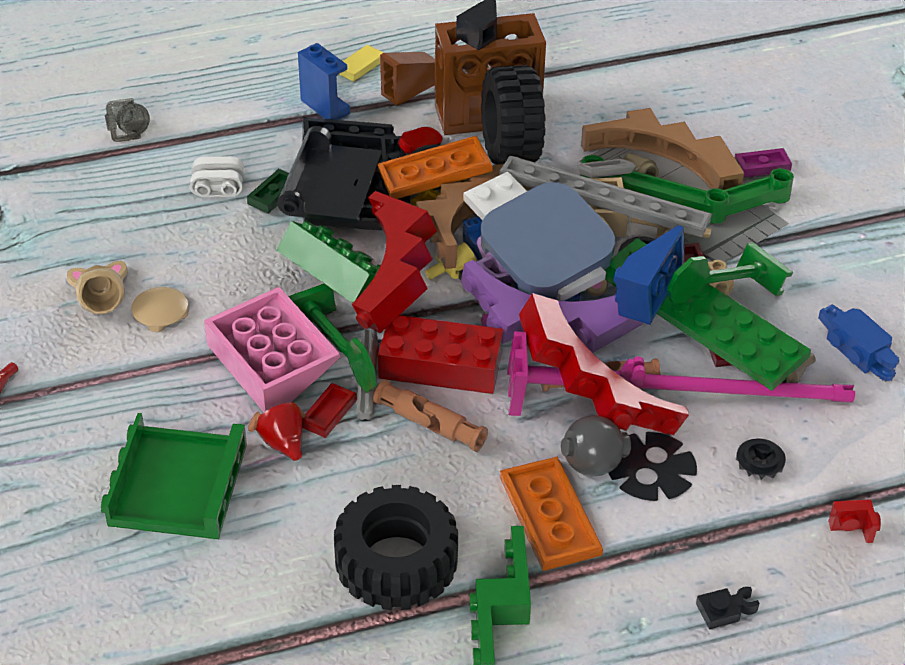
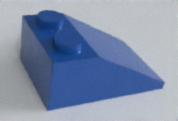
[614,225,684,325]

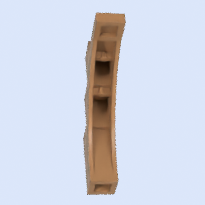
[581,108,744,190]
[416,164,504,269]

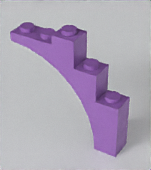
[461,260,643,353]

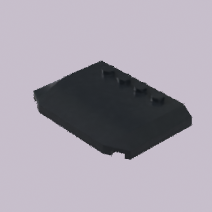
[302,117,410,231]

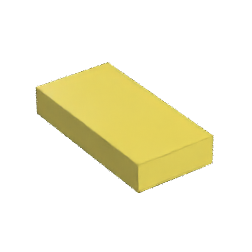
[339,45,383,82]

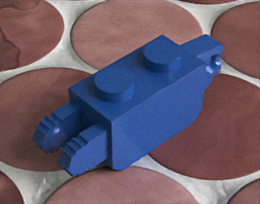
[818,304,899,382]

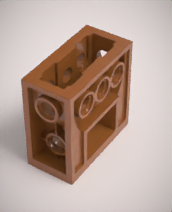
[435,13,546,136]

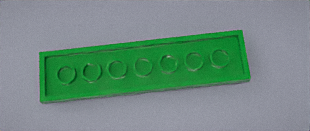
[605,238,811,391]

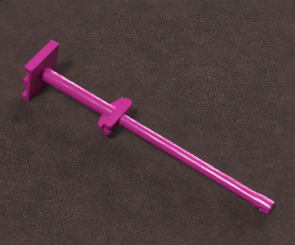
[507,331,855,416]

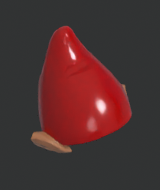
[248,402,306,461]

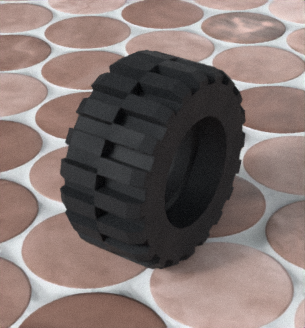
[481,65,546,165]
[334,485,458,611]

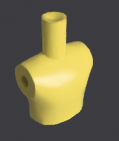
[425,242,477,280]

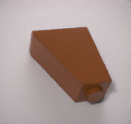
[380,52,435,105]

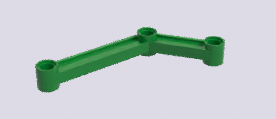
[580,155,794,224]

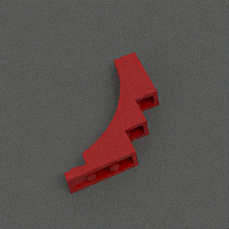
[352,191,437,333]

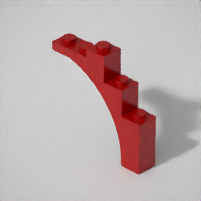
[519,293,689,436]

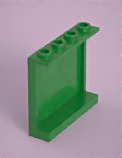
[101,413,247,540]

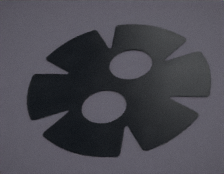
[608,432,697,501]

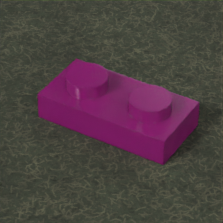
[734,148,792,178]

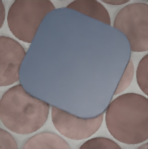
[481,182,615,299]

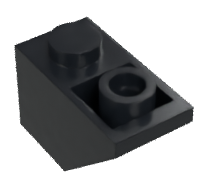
[456,0,497,50]

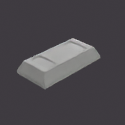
[577,159,636,178]

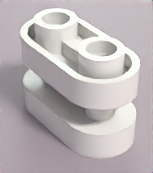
[190,156,244,197]

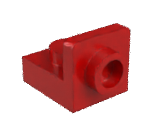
[828,499,881,543]

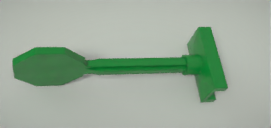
[666,243,793,304]
[288,284,377,393]

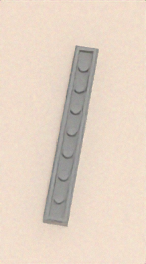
[500,156,712,237]

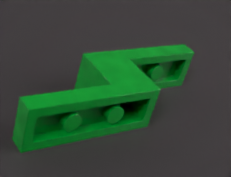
[469,526,531,665]

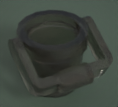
[104,98,150,142]

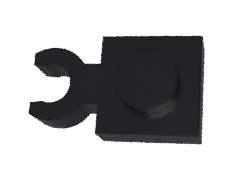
[696,587,760,630]

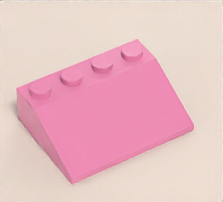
[204,287,340,412]

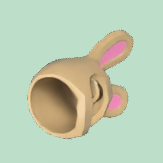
[67,261,128,315]

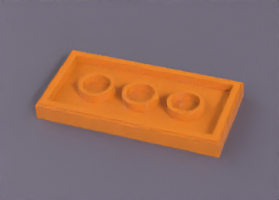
[378,136,493,199]
[500,456,603,571]

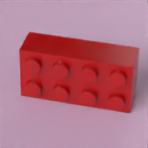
[378,315,503,394]

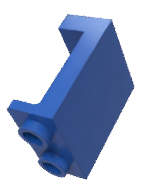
[298,43,350,120]

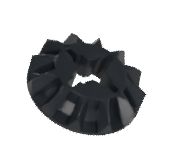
[736,438,786,480]

